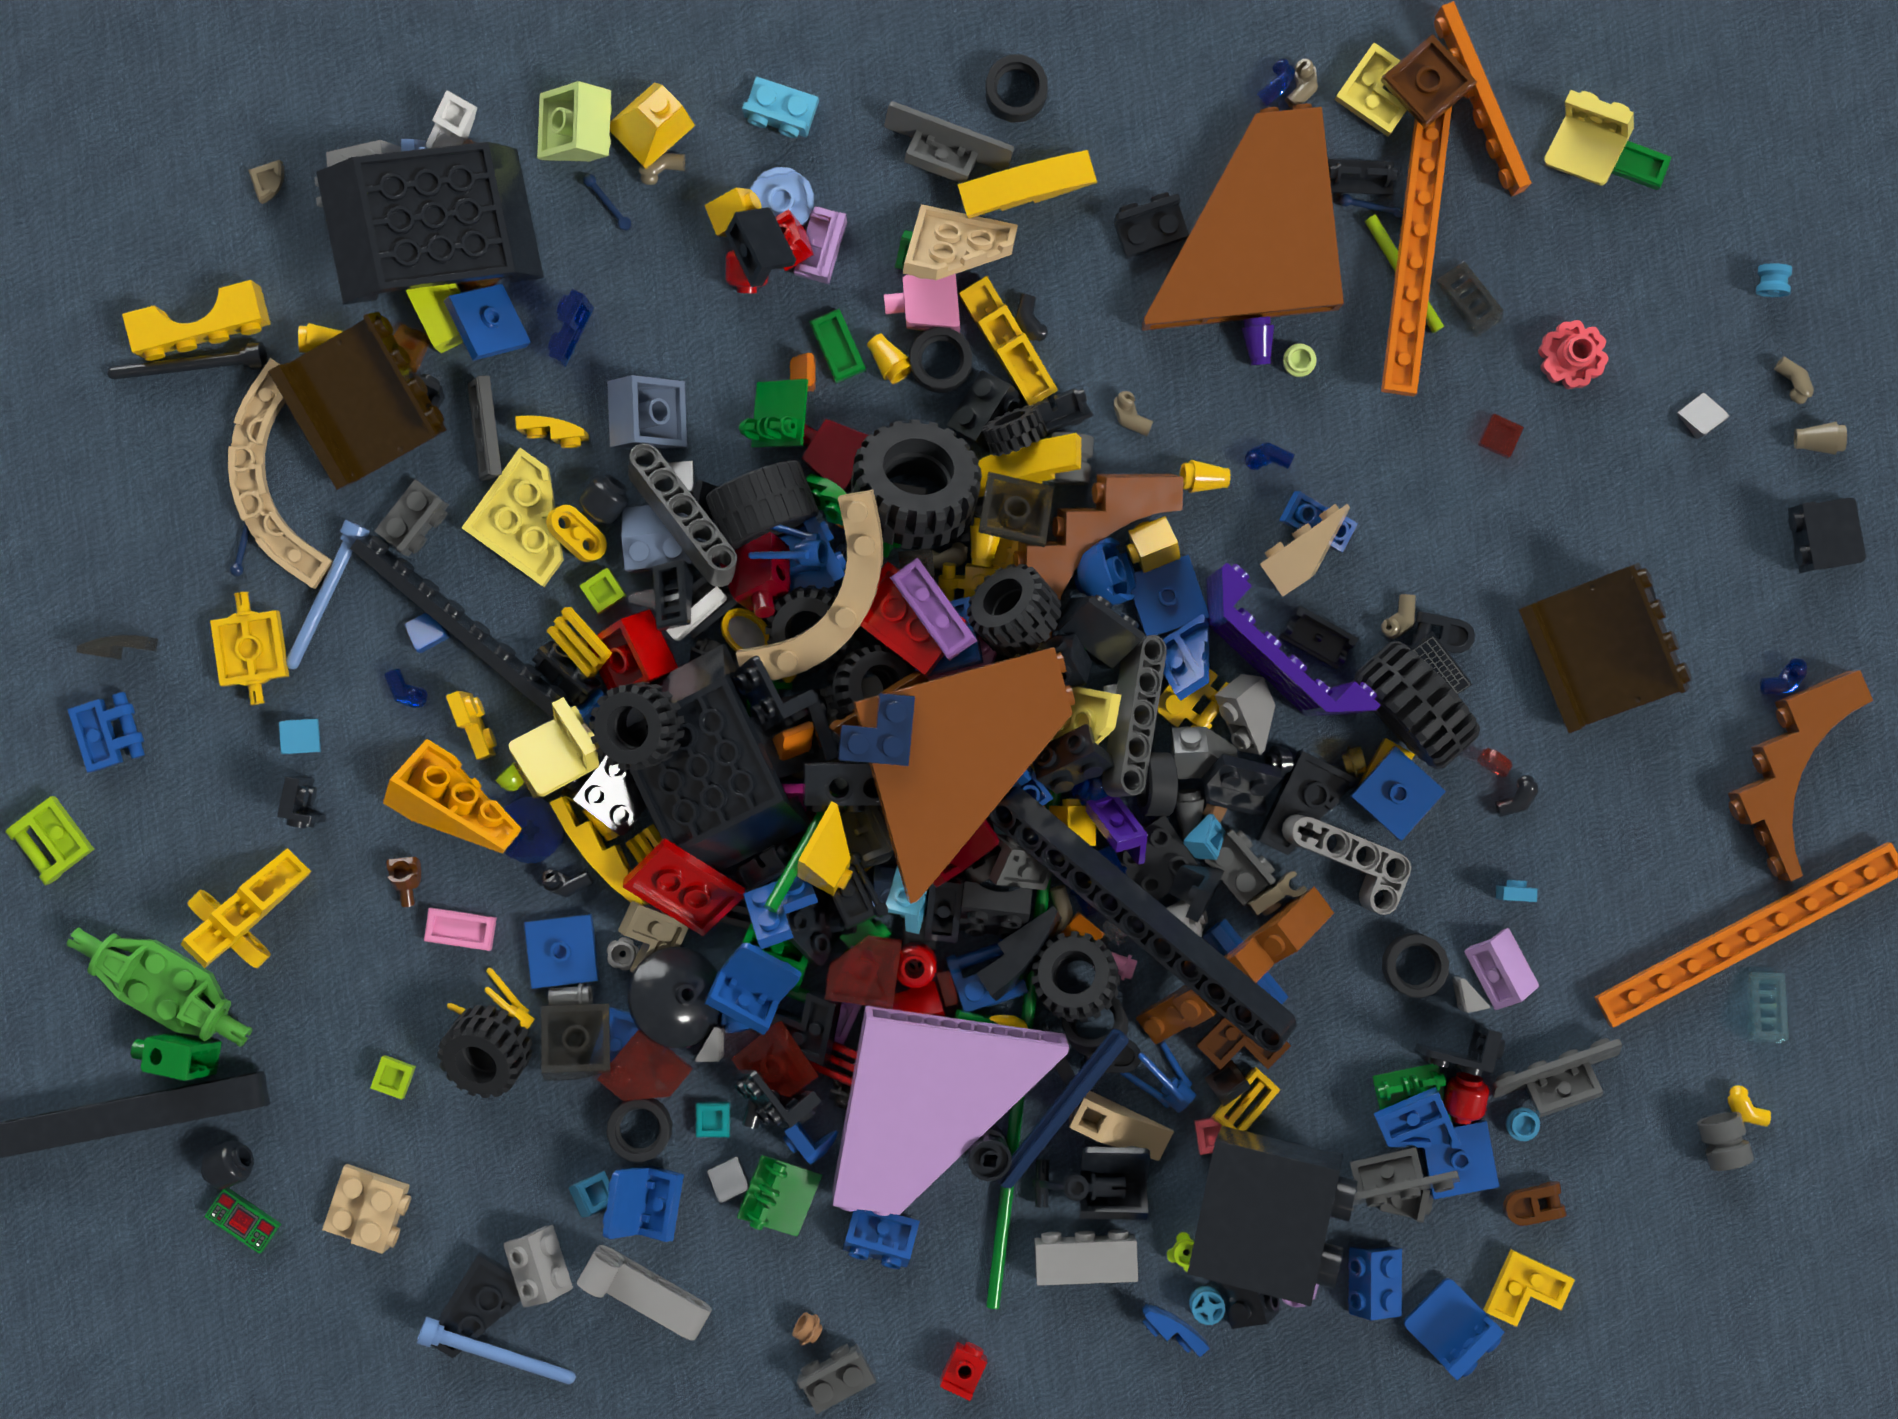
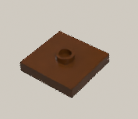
[1381,34,1477,129]

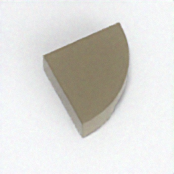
[248,159,284,204]

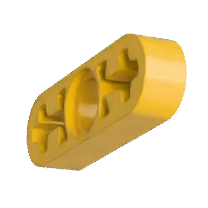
[187,889,271,968]

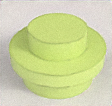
[1283,344,1316,377]

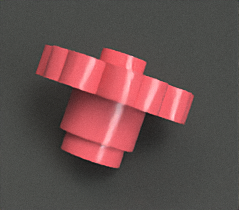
[1538,320,1608,389]

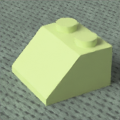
[537,81,612,162]

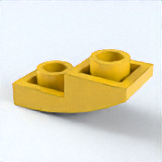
[515,416,589,448]

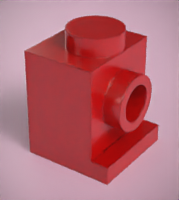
[775,209,814,271]
[940,1342,987,1401]

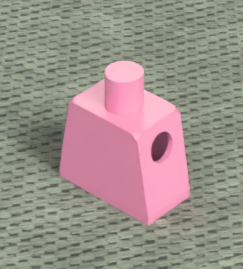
[884,274,960,333]

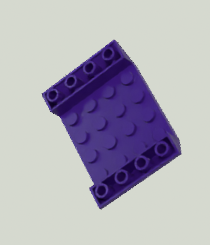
[1206,562,1381,716]

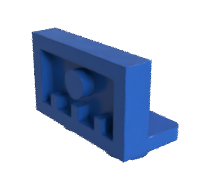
[843,1209,920,1269]

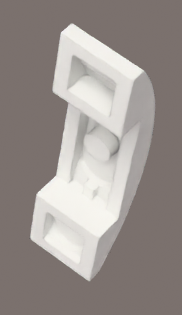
[426,90,477,148]

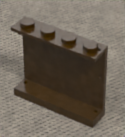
[268,312,447,490]
[1518,562,1692,733]

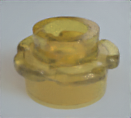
[1342,746,1368,778]

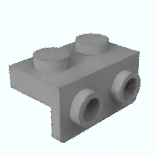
[504,1225,573,1307]

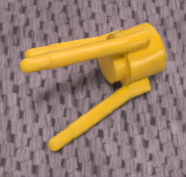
[447,968,535,1029]

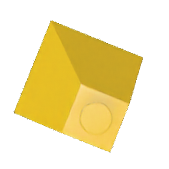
[610,83,695,169]
[797,801,853,896]

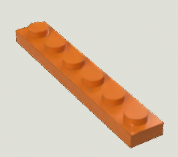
[1434,1,1532,197]

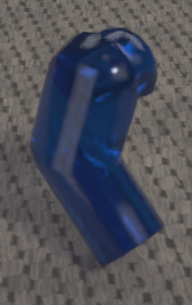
[1257,58,1295,106]
[1245,442,1295,471]
[1760,658,1807,694]
[384,668,428,708]

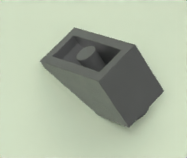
[1170,727,1238,779]

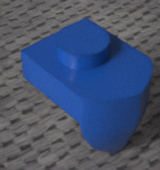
[783,1122,838,1165]

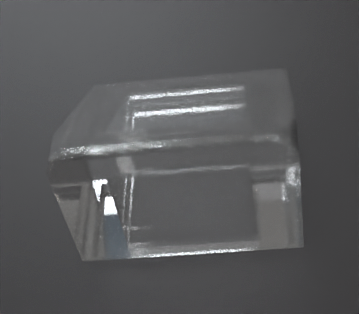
[628,589,655,609]

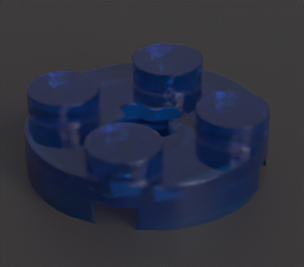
[504,797,565,863]

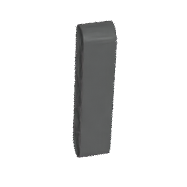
[628,444,737,587]
[1102,635,1166,797]

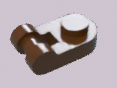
[1503,1181,1567,1226]

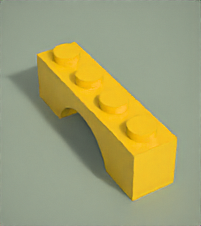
[122,280,271,361]

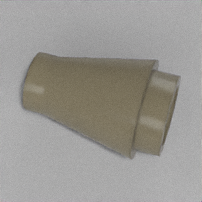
[1794,422,1847,455]

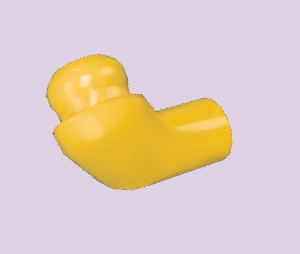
[1727,1085,1771,1127]

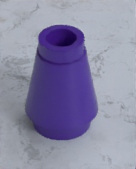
[1241,317,1274,366]

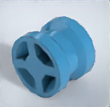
[1756,263,1793,297]
[1189,1286,1225,1325]

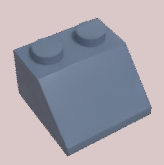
[607,375,687,449]
[621,505,696,574]

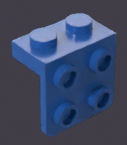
[780,516,846,592]
[705,943,801,1035]
[603,1165,684,1242]
[1404,1278,1505,1381]

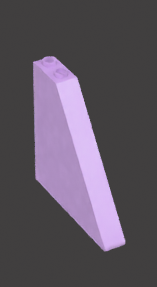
[832,1006,1069,1216]

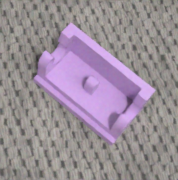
[794,207,847,284]

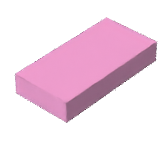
[424,908,497,951]

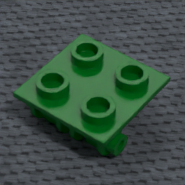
[739,379,809,448]
[1372,1064,1451,1120]
[737,1155,822,1237]

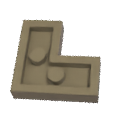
[618,901,689,973]

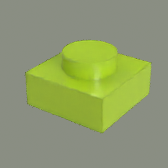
[580,568,627,614]
[370,1055,416,1100]

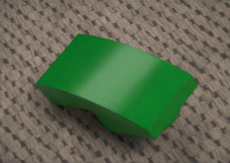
[806,473,846,526]

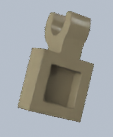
[1246,871,1307,916]

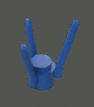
[748,525,829,575]
[1120,1042,1196,1113]

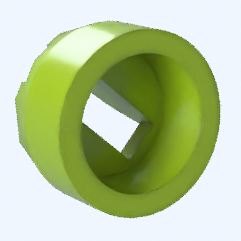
[495,762,525,792]

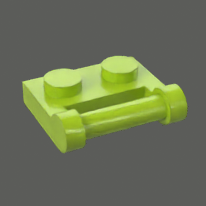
[5,796,95,886]

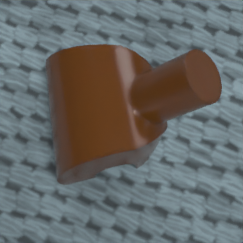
[386,857,421,907]

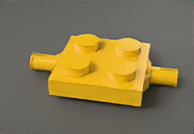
[210,592,289,705]

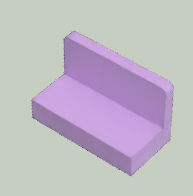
[1464,928,1539,1010]

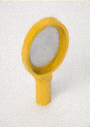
[721,608,797,683]

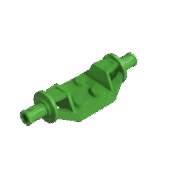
[67,927,252,1047]

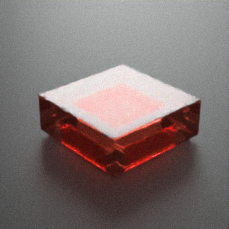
[1478,414,1524,459]
[937,969,958,1007]

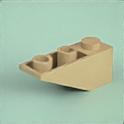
[1260,504,1350,597]
[1069,1091,1174,1161]

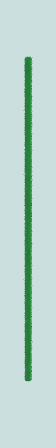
[986,789,1062,1309]

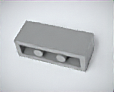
[1034,1230,1138,1285]

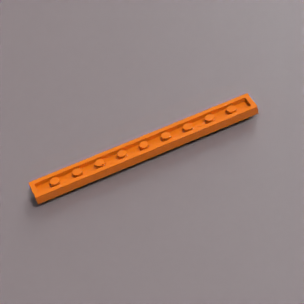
[1381,106,1452,397]
[1594,842,1898,1028]

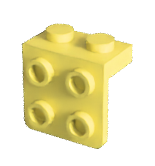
[1545,90,1634,185]
[509,697,600,796]

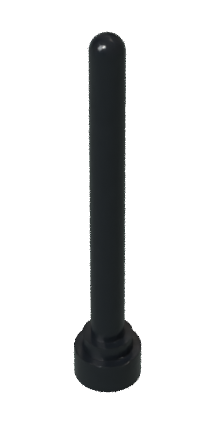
[107,342,268,380]

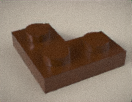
[1195,1016,1291,1070]

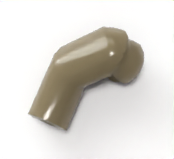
[1285,59,1318,109]
[1774,356,1814,404]

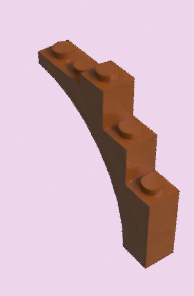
[1013,474,1183,641]
[1728,670,1873,881]
[1136,886,1334,1045]

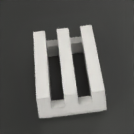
[666,587,728,641]

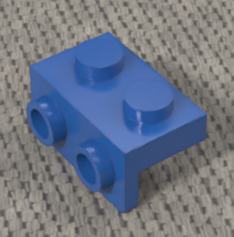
[1348,1247,1402,1321]

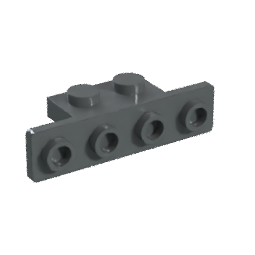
[884,101,1014,183]
[1491,1038,1622,1118]
[1350,1147,1460,1211]

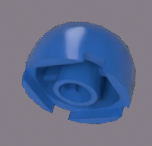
[1074,537,1136,606]

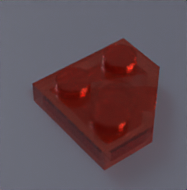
[825,935,902,1009]
[732,1021,819,1097]
[597,1029,693,1101]

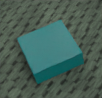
[696,1102,730,1137]

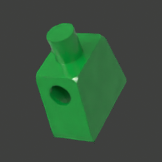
[131,1034,222,1081]

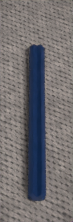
[997,1029,1129,1189]

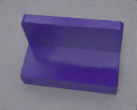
[1086,795,1148,865]

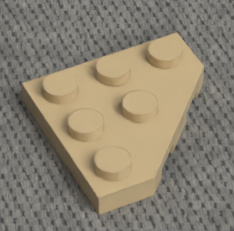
[903,204,1018,280]

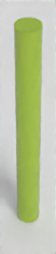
[1364,214,1444,333]

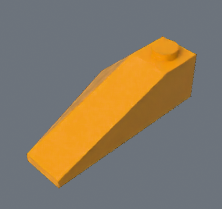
[383,739,522,854]

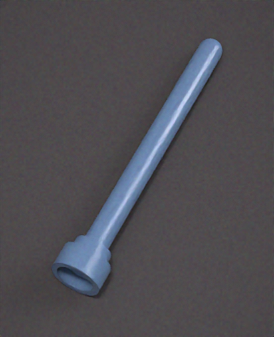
[286,519,370,669]
[417,1317,576,1384]

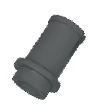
[548,983,593,1010]

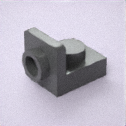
[1378,1189,1433,1223]

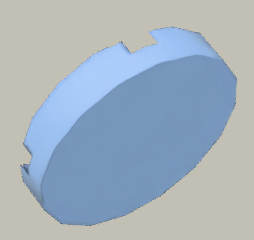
[751,167,814,226]

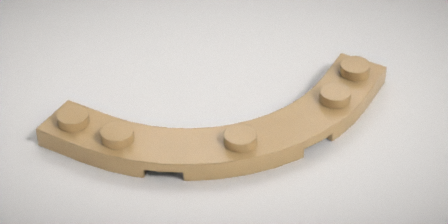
[228,358,333,589]
[736,489,883,680]

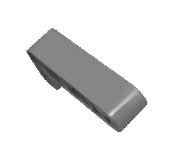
[1282,814,1411,915]
[577,1245,712,1340]

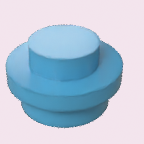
[1506,1107,1540,1141]

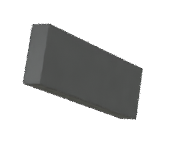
[467,376,502,481]

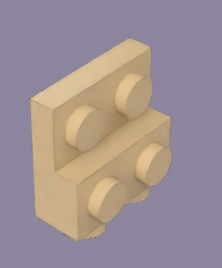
[322,1164,411,1254]

